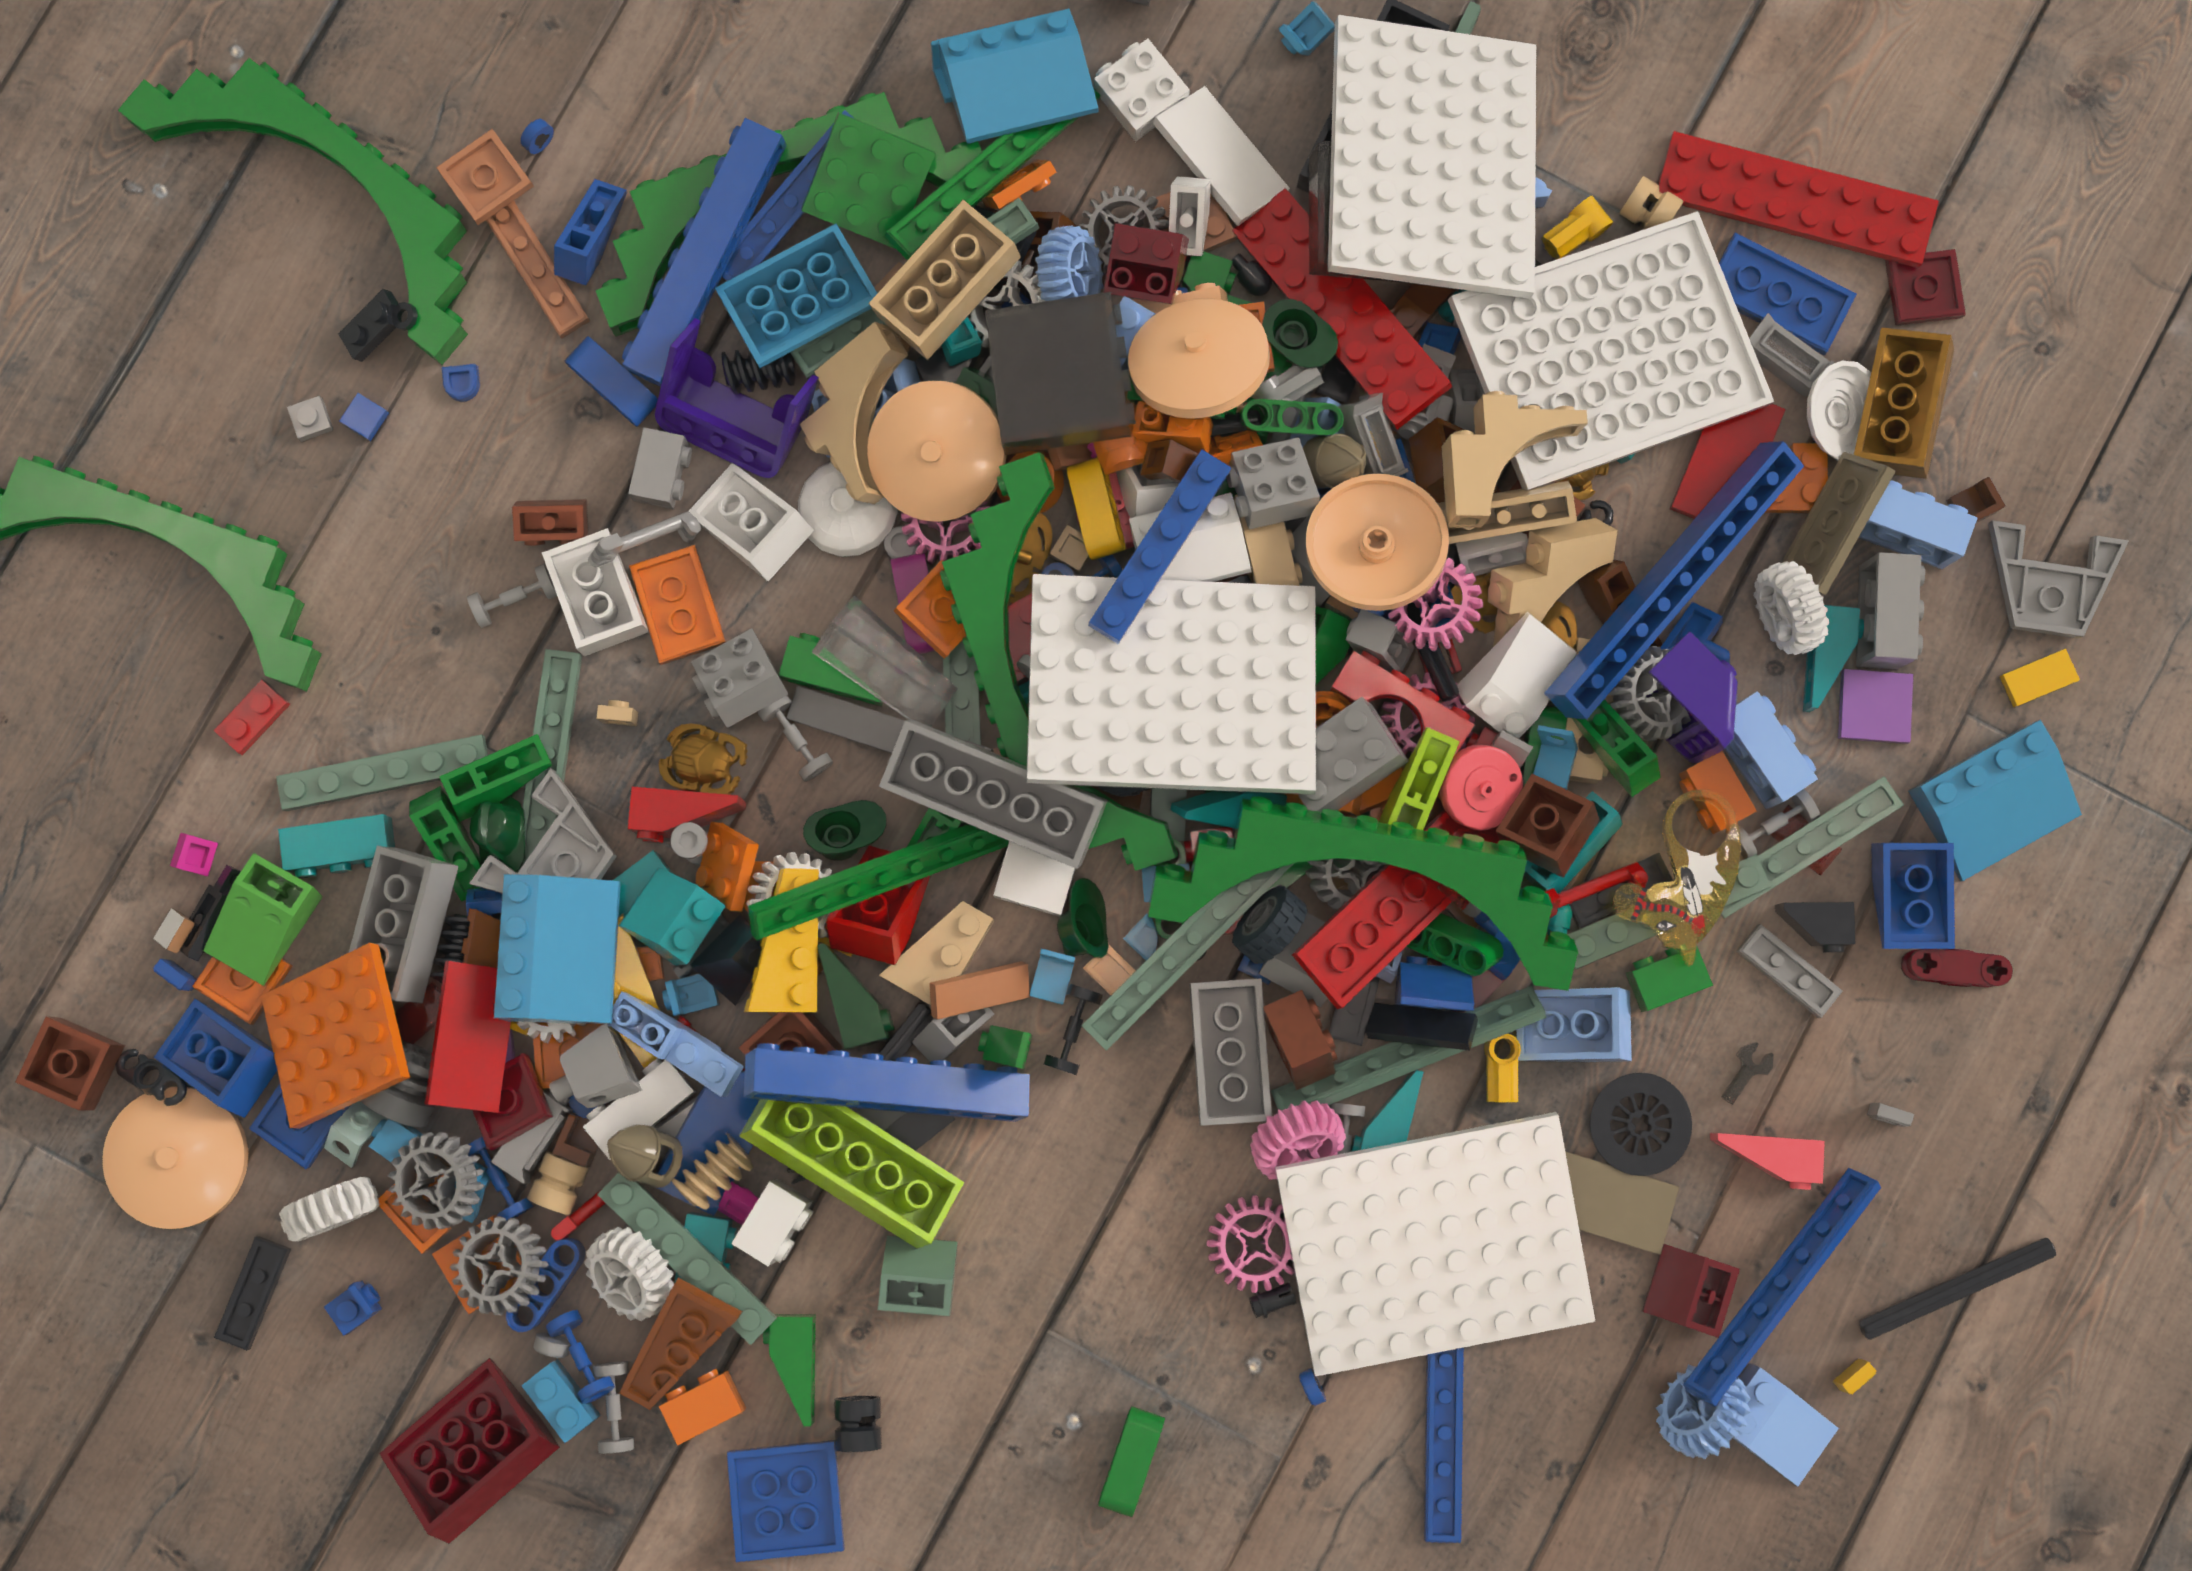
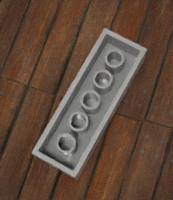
[879,719,1108,869]

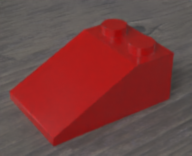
[627,787,746,843]
[826,846,930,965]

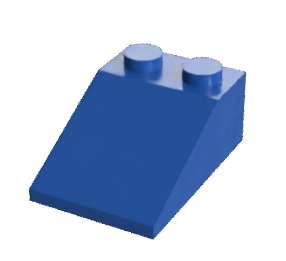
[1871,843,1955,949]
[1394,956,1474,1012]
[154,998,277,1118]

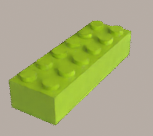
[739,1099,964,1249]

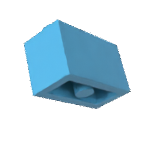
[521,1359,601,1443]

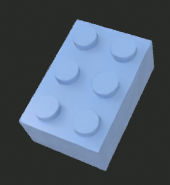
[1859,480,1978,569]
[1725,691,1818,809]

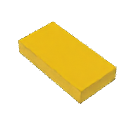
[1999,649,2080,708]

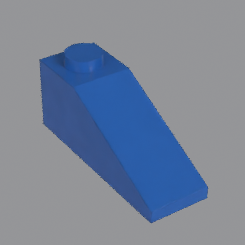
[554,179,626,286]

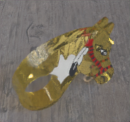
[1612,789,1741,967]

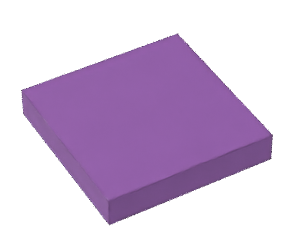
[1838,669,1913,744]

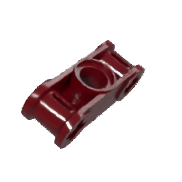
[1901,949,2013,988]

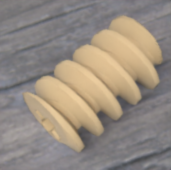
[672,1132,753,1210]

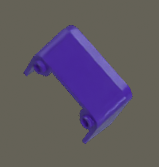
[655,318,819,478]
[1641,631,1738,764]

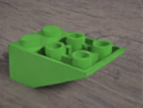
[203,853,323,986]

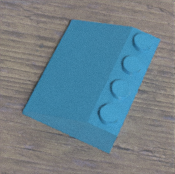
[938,9,1099,144]
[715,223,878,368]
[1908,720,2082,881]
[494,874,621,1024]

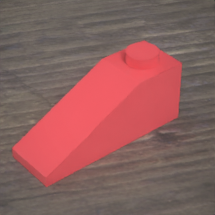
[1710,1133,1825,1190]

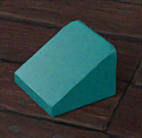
[941,316,982,366]

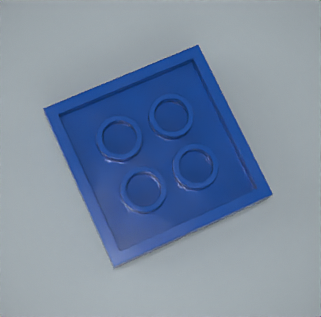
[727,1440,845,1562]

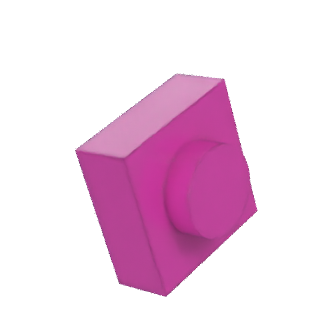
[170,833,218,877]
[718,1182,759,1225]

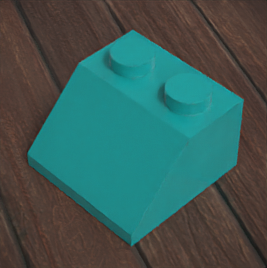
[618,867,726,966]

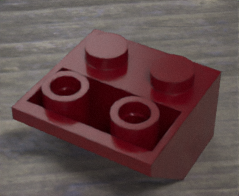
[1103,223,1189,305]
[1642,1244,1740,1338]

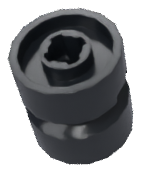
[834,1395,882,1452]

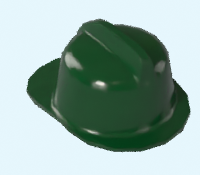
[1262,299,1338,368]
[469,797,526,873]
[803,800,887,861]
[1057,878,1109,958]

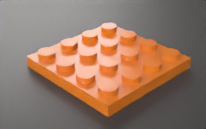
[261,943,410,1129]

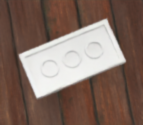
[1153,86,1290,226]

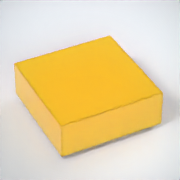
[1832,1358,1877,1394]

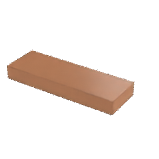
[930,961,1030,1020]

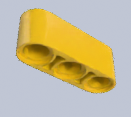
[1067,457,1126,560]

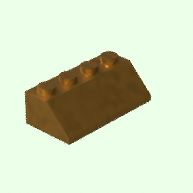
[1854,327,1954,479]

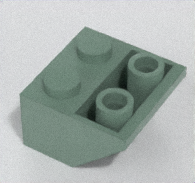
[878,1235,958,1316]

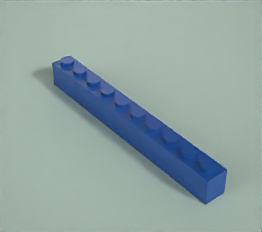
[1544,441,1804,719]

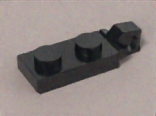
[180,865,241,961]

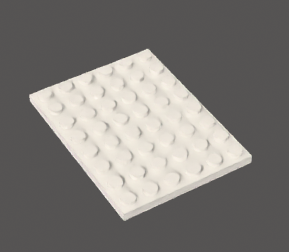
[1328,15,1536,299]
[1448,211,1774,490]
[1027,574,1316,794]
[1275,1112,1595,1376]

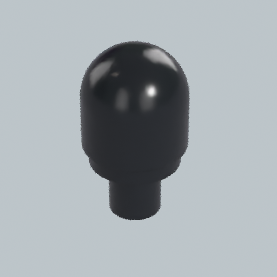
[1232,253,1272,296]

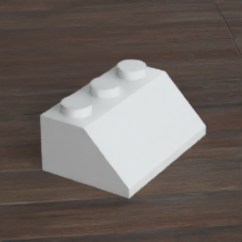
[1129,493,1251,582]

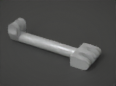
[588,511,701,567]

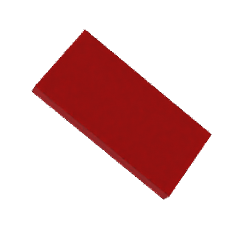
[1669,403,1786,519]
[425,961,511,1113]

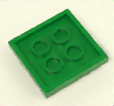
[801,112,935,249]

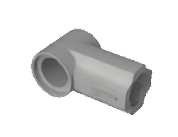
[1252,364,1324,416]

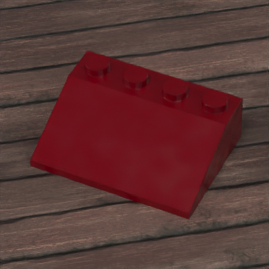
[379,1358,560,1544]

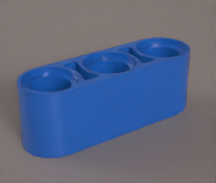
[564,336,658,427]
[506,1238,585,1332]

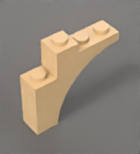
[800,322,908,505]
[1442,391,1588,528]
[1488,518,1618,648]

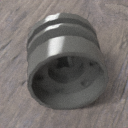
[361,1040,436,1127]

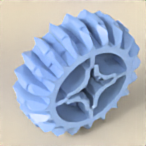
[1035,225,1104,321]
[1656,1362,1751,1459]

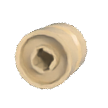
[1619,176,1684,229]
[527,1151,589,1215]

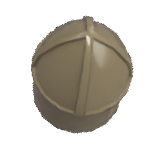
[1303,434,1367,489]
[607,1125,683,1188]

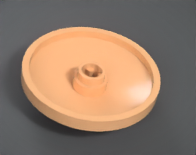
[1128,299,1270,418]
[867,381,1007,522]
[1306,474,1449,611]
[102,1086,248,1229]

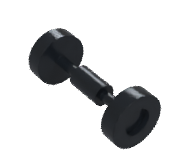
[1044,984,1103,1075]

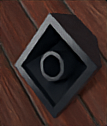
[690,914,762,1006]

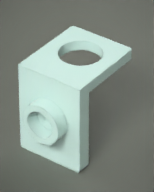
[324,1101,388,1168]

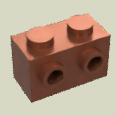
[512,499,588,546]

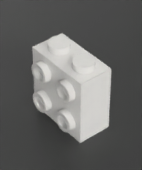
[1094,38,1190,142]
[993,841,1076,917]

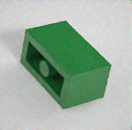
[1625,943,1713,1012]

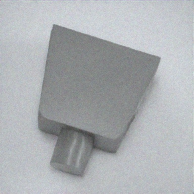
[549,1024,642,1108]

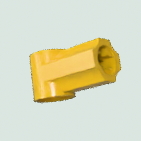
[1541,196,1613,260]
[1484,1034,1521,1102]

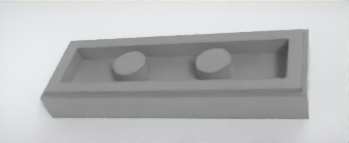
[1736,924,1843,1018]

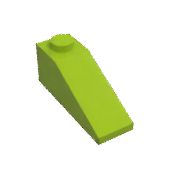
[1379,727,1460,830]

